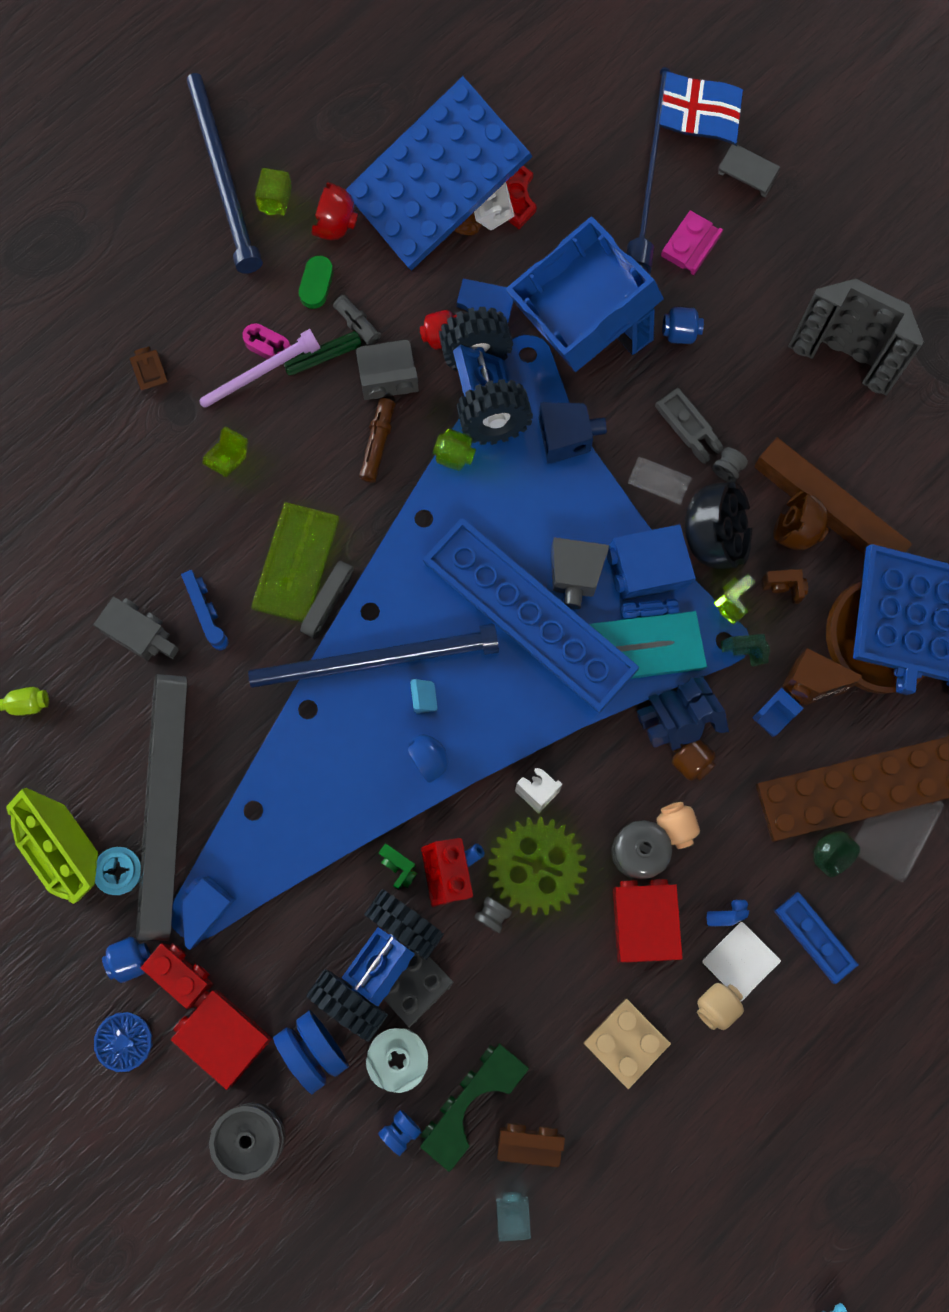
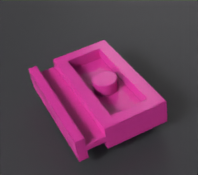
[661,210,723,275]

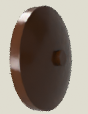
[826,581,925,694]

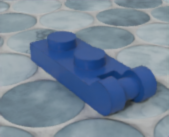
[181,570,229,651]

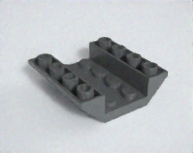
[788,279,924,396]

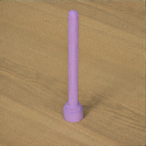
[200,329,321,407]

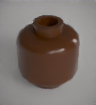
[672,738,716,781]

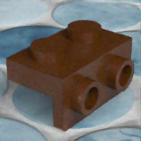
[497,1123,565,1167]

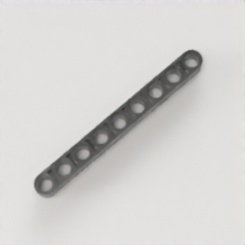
[136,674,187,941]

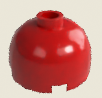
[311,182,358,241]

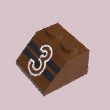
[781,648,862,705]

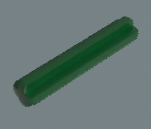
[283,331,362,375]

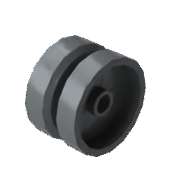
[209,1102,286,1180]

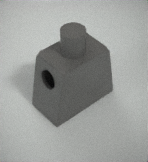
[551,537,609,609]

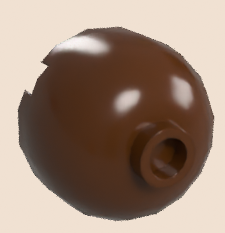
[773,491,829,550]

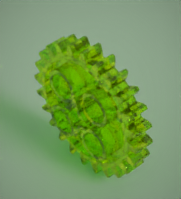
[489,817,587,916]

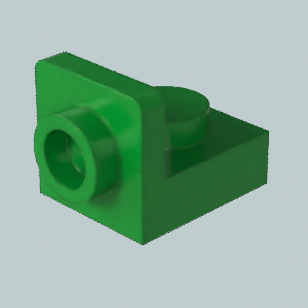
[378,843,418,891]

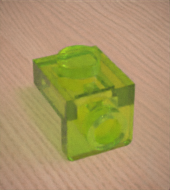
[203,426,248,477]
[714,574,756,624]

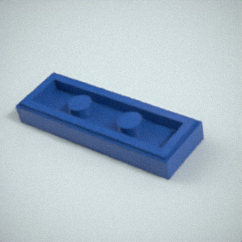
[774,892,859,984]

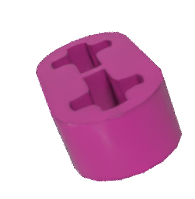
[242,323,291,359]

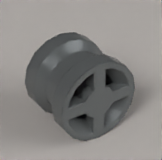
[712,447,748,482]
[474,897,512,933]

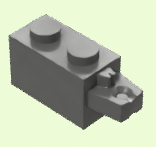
[93,596,179,661]

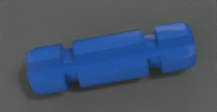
[621,598,679,620]

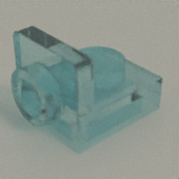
[496,1192,531,1241]

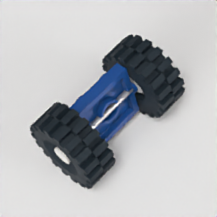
[439,307,533,445]
[306,889,444,1042]

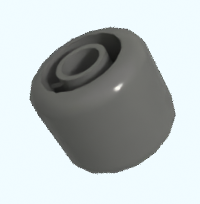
[611,820,672,880]

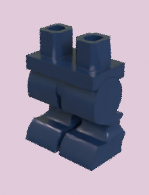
[637,676,729,751]

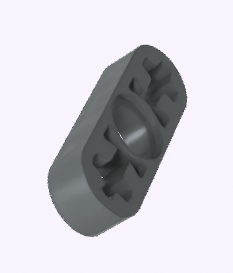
[300,560,354,639]

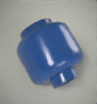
[662,307,704,344]
[102,937,151,983]

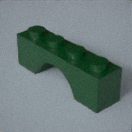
[420,1043,529,1173]

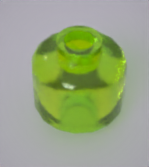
[432,429,476,471]

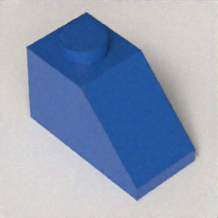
[182,876,236,950]

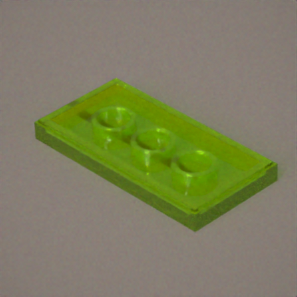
[251,502,339,623]

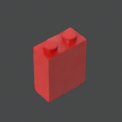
[613,879,682,963]
[171,990,273,1090]

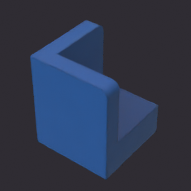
[752,688,803,737]

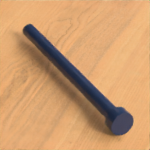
[186,73,263,273]
[248,624,499,688]

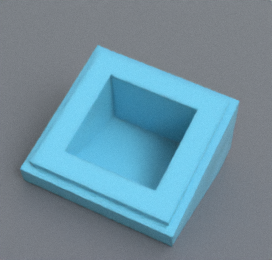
[410,679,437,714]

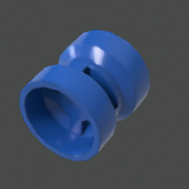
[378,1109,422,1156]

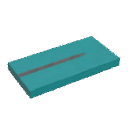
[589,611,707,679]

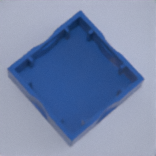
[506,216,664,372]

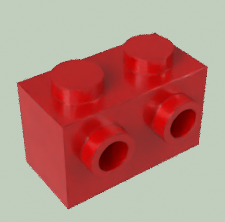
[140,943,214,1009]

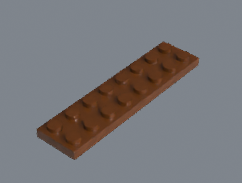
[756,736,949,842]

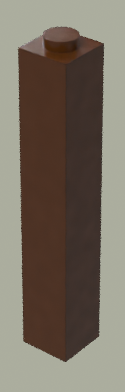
[754,437,912,555]

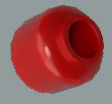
[420,310,457,350]

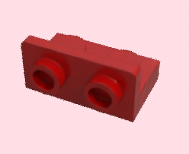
[421,838,473,907]

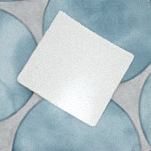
[702,922,781,1001]

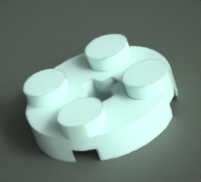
[366,1028,428,1093]

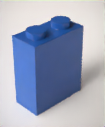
[607,525,696,601]

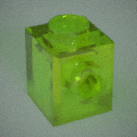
[255,168,292,215]

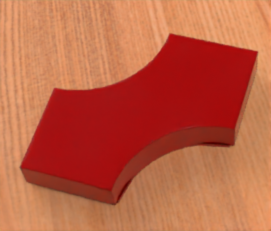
[506,165,537,230]

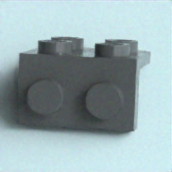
[356,340,419,400]

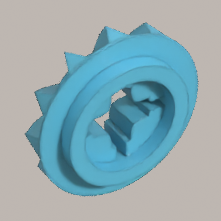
[95,847,141,896]

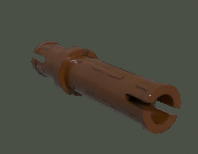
[359,398,396,483]

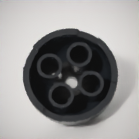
[685,482,752,569]

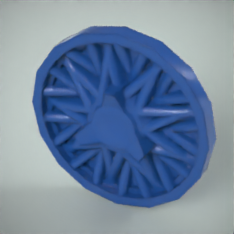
[94,1012,152,1072]

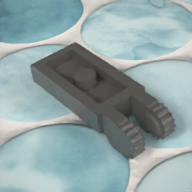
[655,388,724,464]

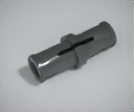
[333,295,381,345]

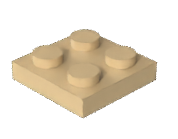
[583,998,671,1089]

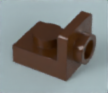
[129,346,168,390]
[761,569,808,604]

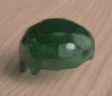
[813,831,861,878]

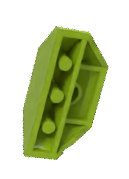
[6,788,98,904]

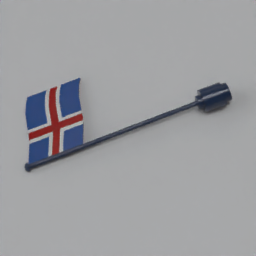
[626,67,743,274]

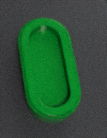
[299,256,333,309]

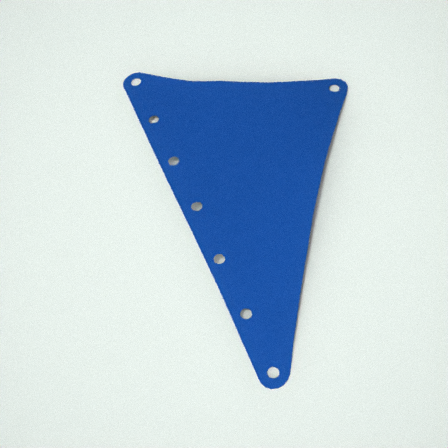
[171,335,751,940]

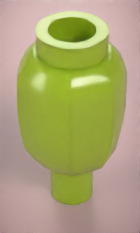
[0,687,49,716]

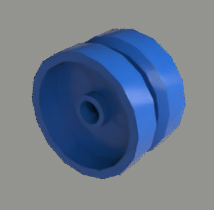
[273,1010,349,1095]

